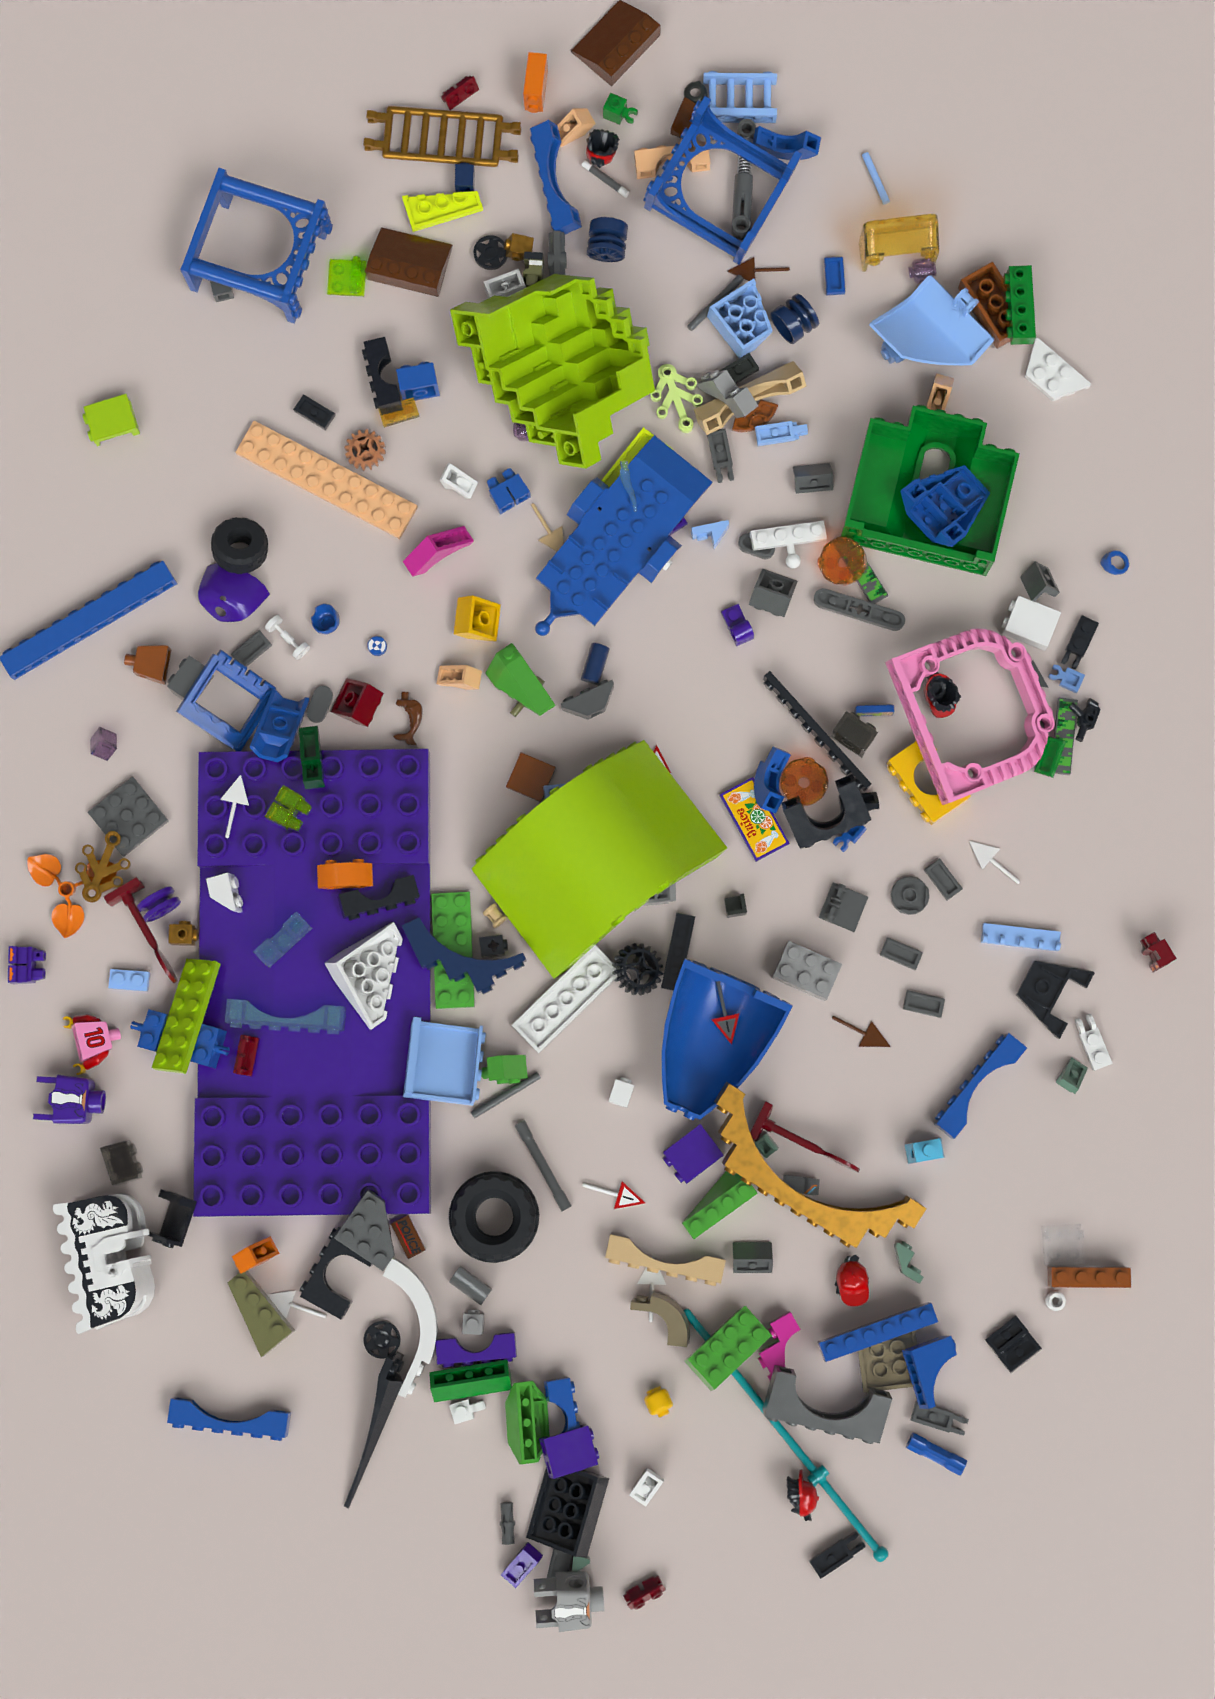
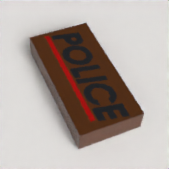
[391,1215,426,1259]

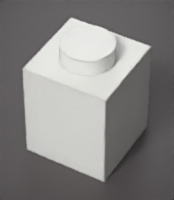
[608,1077,634,1108]

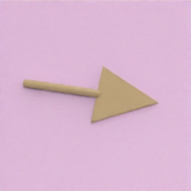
[531,503,564,552]

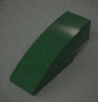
[299,726,325,789]

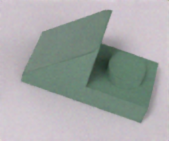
[1056,1057,1088,1094]

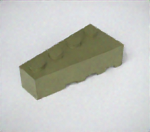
[227,1271,295,1357]

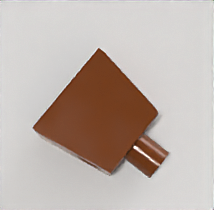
[124,645,172,685]

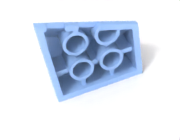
[707,279,773,359]

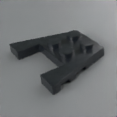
[1016,961,1095,1039]

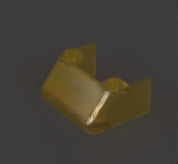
[859,214,939,272]

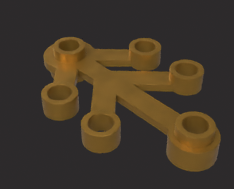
[75,831,131,903]

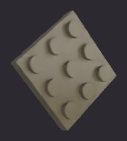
[858,1331,917,1393]

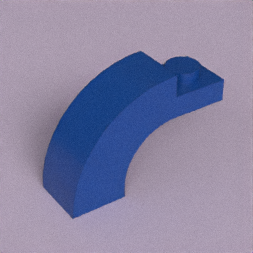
[754,746,791,814]

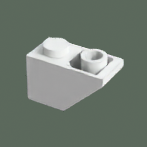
[206,873,243,913]

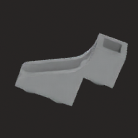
[697,370,758,418]

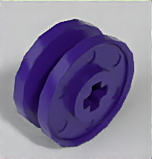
[137,886,181,922]

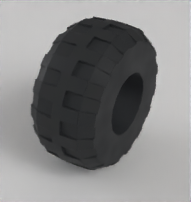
[211,517,268,574]

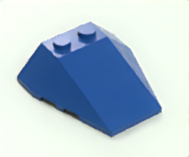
[901,465,990,547]

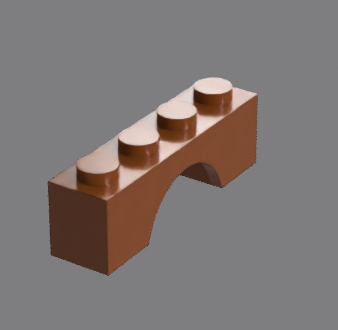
[1047,1267,1131,1288]

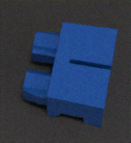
[487,468,531,515]

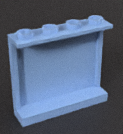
[403,1017,486,1106]

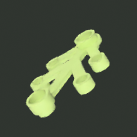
[650,364,703,433]

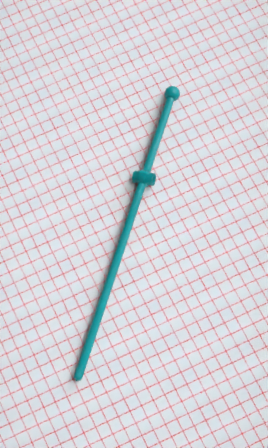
[684,1309,889,1562]

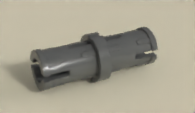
[500,1502,515,1545]

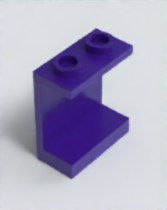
[662,1124,724,1184]
[539,1424,599,1479]

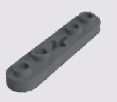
[814,588,905,631]

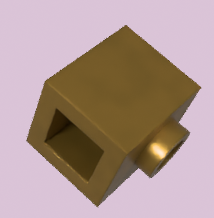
[504,233,534,261]
[168,921,199,946]

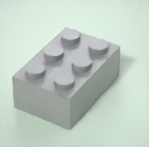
[772,941,842,1001]

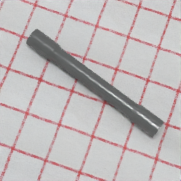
[515,1120,572,1212]

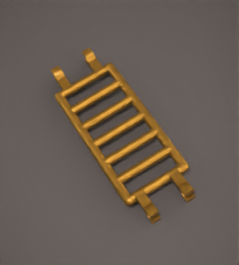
[363,106,521,167]

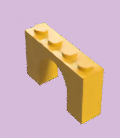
[886,741,971,825]

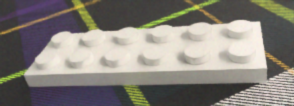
[512,945,618,1053]

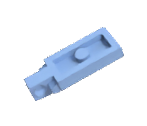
[755,421,808,446]

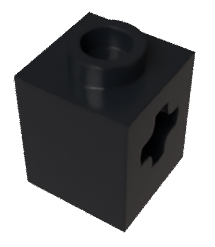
[479,935,508,958]

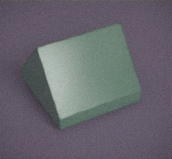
[755,1133,779,1158]
[572,1556,590,1572]

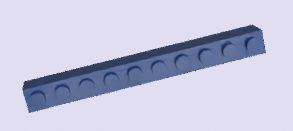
[0,561,177,680]

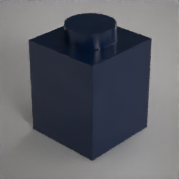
[455,162,475,192]

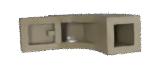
[630,1292,690,1347]

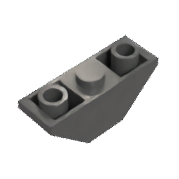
[561,680,614,720]

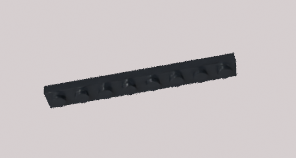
[763,671,872,792]

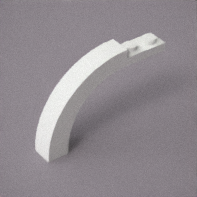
[383,1258,438,1398]

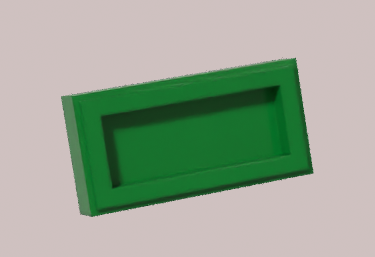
[1034,736,1066,778]

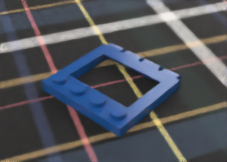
[176,650,276,752]

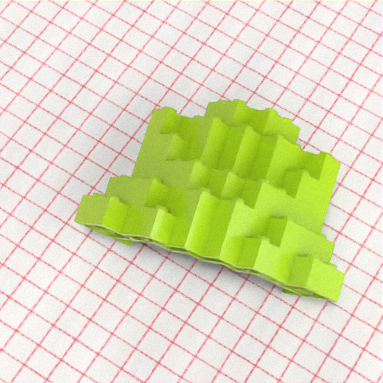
[450,274,655,469]

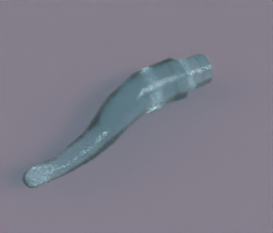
[620,461,637,512]

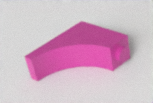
[403,526,474,577]

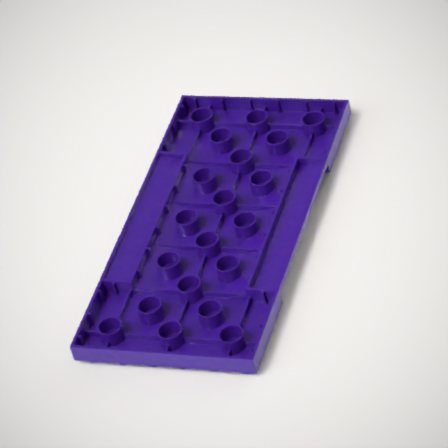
[193,749,431,1217]

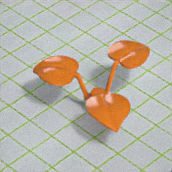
[27,854,117,938]

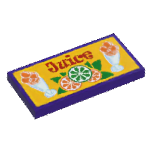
[719,777,790,862]

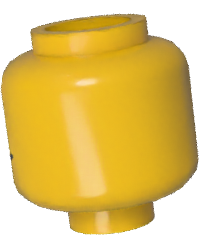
[644,1386,673,1418]

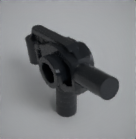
[1068,698,1101,742]

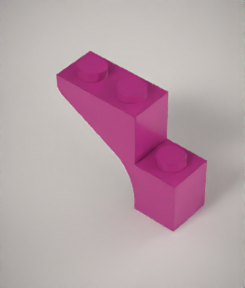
[757,1311,801,1380]

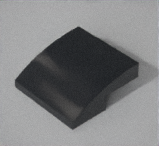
[985,1316,1042,1373]

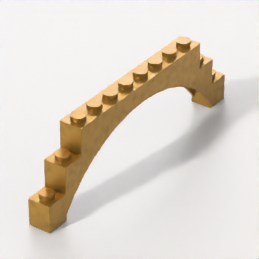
[714,1082,927,1248]

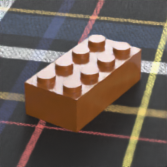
[958,262,1010,349]

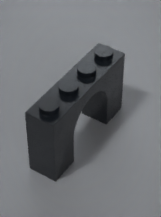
[781,774,872,849]
[299,1226,373,1320]

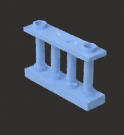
[703,71,777,123]

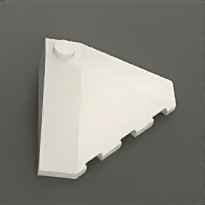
[325,922,403,1029]

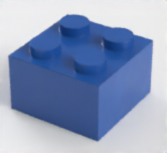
[396,362,440,403]

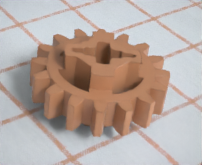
[344,429,386,471]

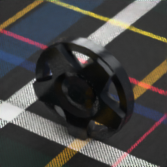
[473,235,508,270]
[363,1321,401,1359]

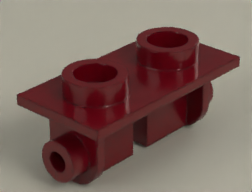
[440,76,479,110]
[233,1035,259,1077]
[623,1576,666,1610]

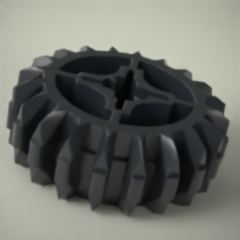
[612,943,664,996]

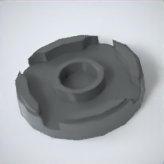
[890,876,929,915]

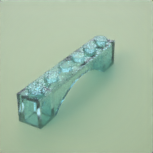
[225,999,346,1034]

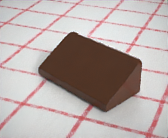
[670,97,696,139]

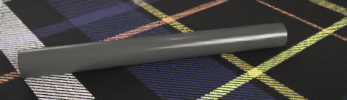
[687,275,744,331]
[471,1072,541,1119]

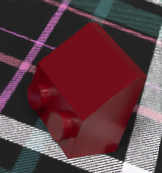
[330,678,384,727]

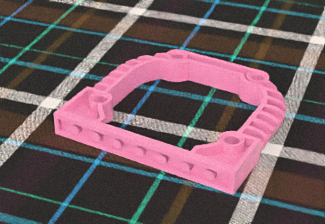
[885,629,1055,805]

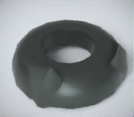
[684,81,707,104]

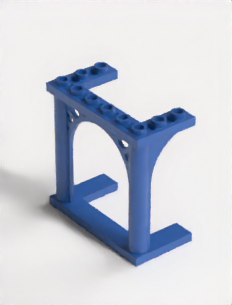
[643,96,802,265]
[180,168,333,324]

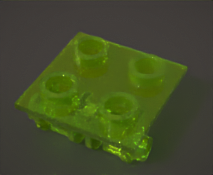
[327,256,367,297]

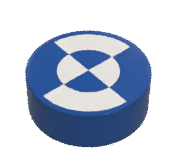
[368,636,387,656]

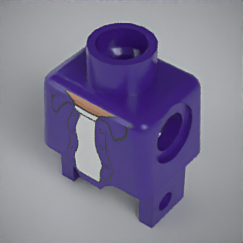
[33,1074,106,1124]

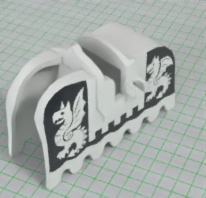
[53,1193,155,1334]

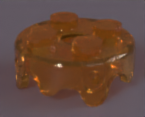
[817,537,867,586]
[780,757,829,807]

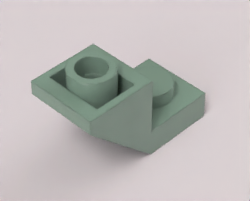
[894,1241,924,1284]

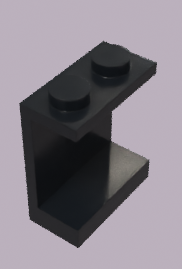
[148,1189,197,1248]

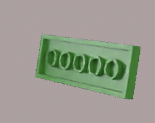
[431,892,475,1009]

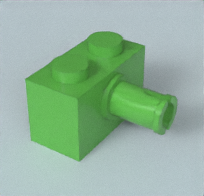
[481,1055,528,1084]

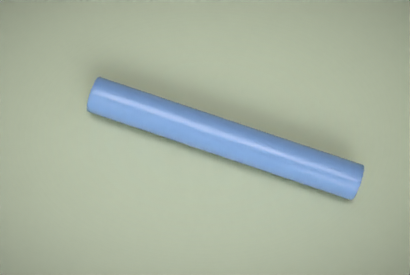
[862,152,890,205]

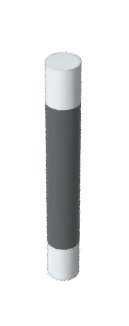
[582,160,630,198]

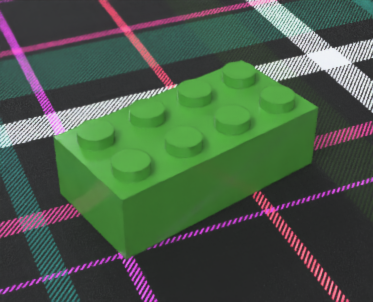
[684,1306,772,1391]

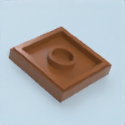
[506,752,556,802]

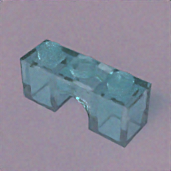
[253,912,312,968]

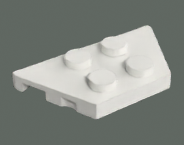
[1025,337,1091,401]

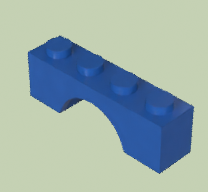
[544,1377,580,1433]

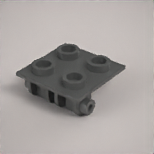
[819,883,868,932]

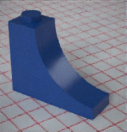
[902,1336,957,1409]

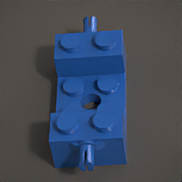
[130,1009,230,1069]

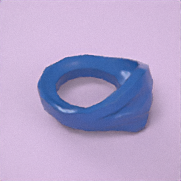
[1100,551,1129,575]

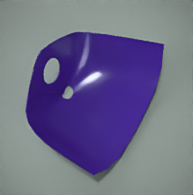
[198,563,270,622]

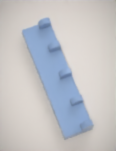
[981,923,1061,951]

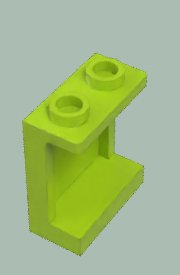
[82,394,140,446]

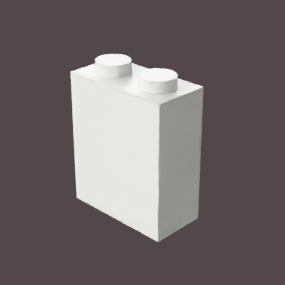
[1001,596,1061,651]

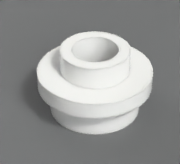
[1046,1291,1066,1311]

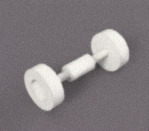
[265,615,310,660]

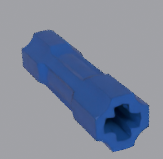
[906,1433,967,1476]

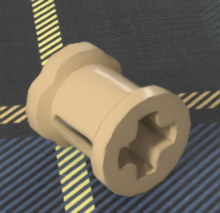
[483,903,508,928]

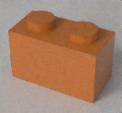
[232,1236,280,1274]

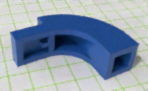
[753,126,821,160]

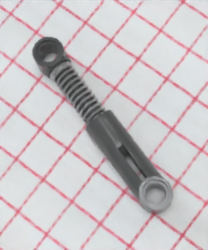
[731,119,756,240]

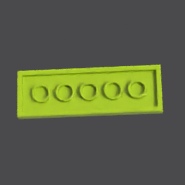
[152,958,221,1074]

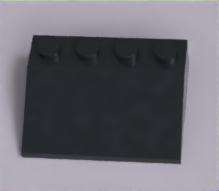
[526,1468,610,1557]

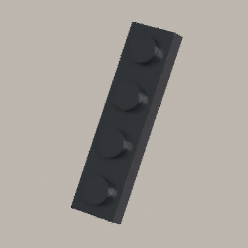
[661,913,695,991]

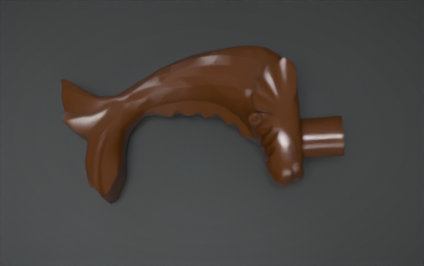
[393,692,423,746]

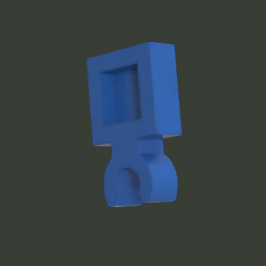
[833,826,867,852]

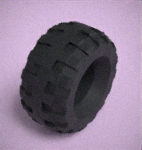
[449,1171,540,1263]

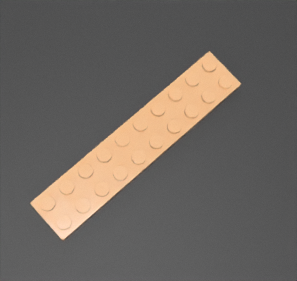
[236,421,418,539]

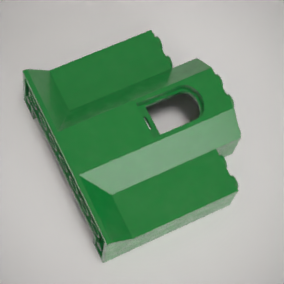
[840,405,1020,576]

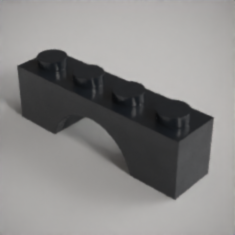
[362,337,403,415]
[337,875,420,921]

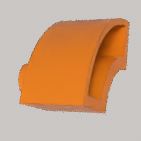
[317,859,373,890]

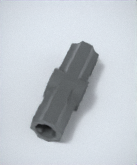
[548,231,567,276]

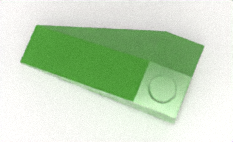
[486,643,556,716]

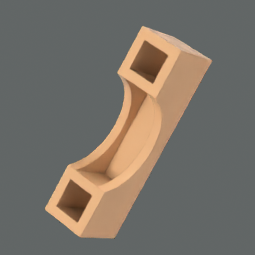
[634,141,710,179]

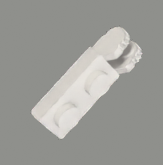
[1075,1014,1113,1071]

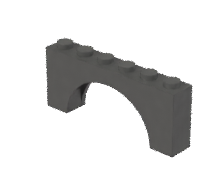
[762,1365,892,1444]

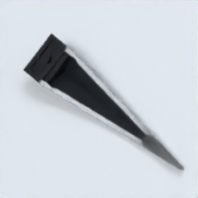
[344,1352,404,1509]

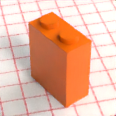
[523,52,548,113]

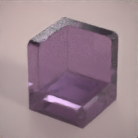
[90,727,117,761]

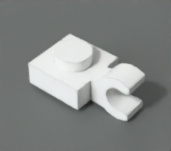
[449,1399,486,1424]

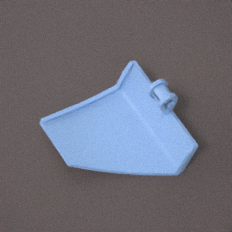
[869,275,995,366]

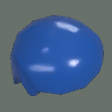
[311,604,340,635]

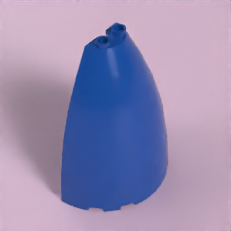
[662,958,793,1120]

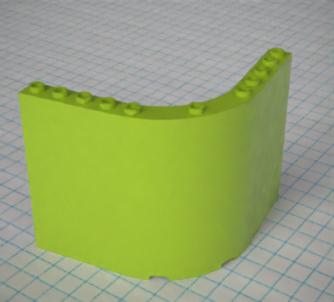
[471,740,727,979]

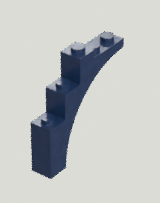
[402,917,527,995]

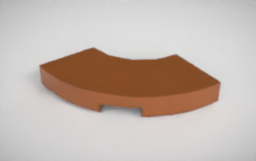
[732,399,778,432]

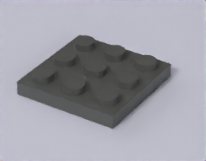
[88,776,169,857]

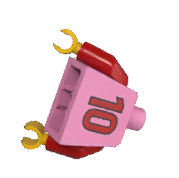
[63,1014,121,1075]

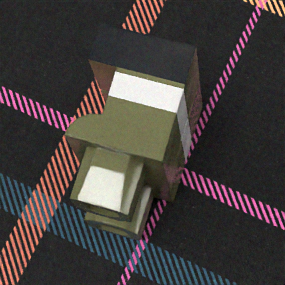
[523,251,544,287]

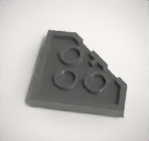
[334,1189,395,1271]

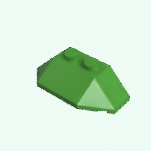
[505,1381,550,1465]

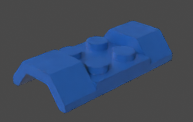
[250,689,309,762]

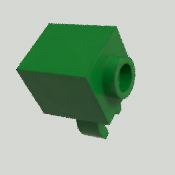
[603,92,638,125]

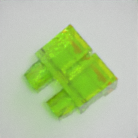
[265,785,312,831]

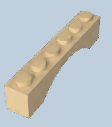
[694,361,806,435]
[605,1234,726,1286]

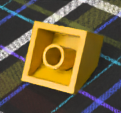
[453,595,501,642]

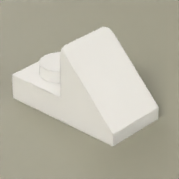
[440,463,478,499]
[629,1468,665,1506]

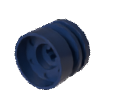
[587,217,628,263]
[770,293,820,344]

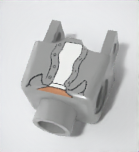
[534,1572,604,1632]

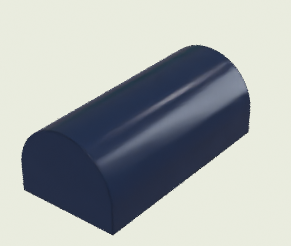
[581,643,610,685]

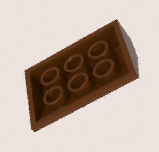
[571,0,661,87]
[365,227,453,297]

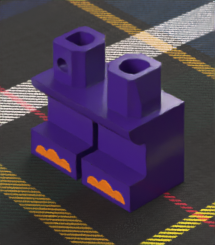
[8,946,46,984]

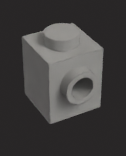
[462,1309,484,1335]

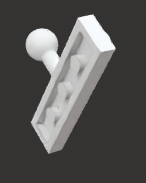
[750,521,827,569]

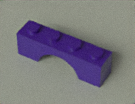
[435,1332,517,1368]

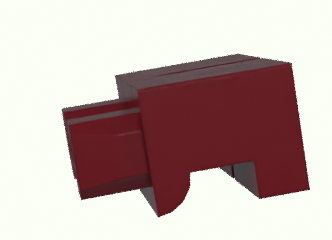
[1140,932,1177,973]

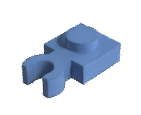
[1048,665,1085,693]

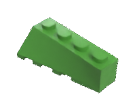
[682,1171,758,1239]

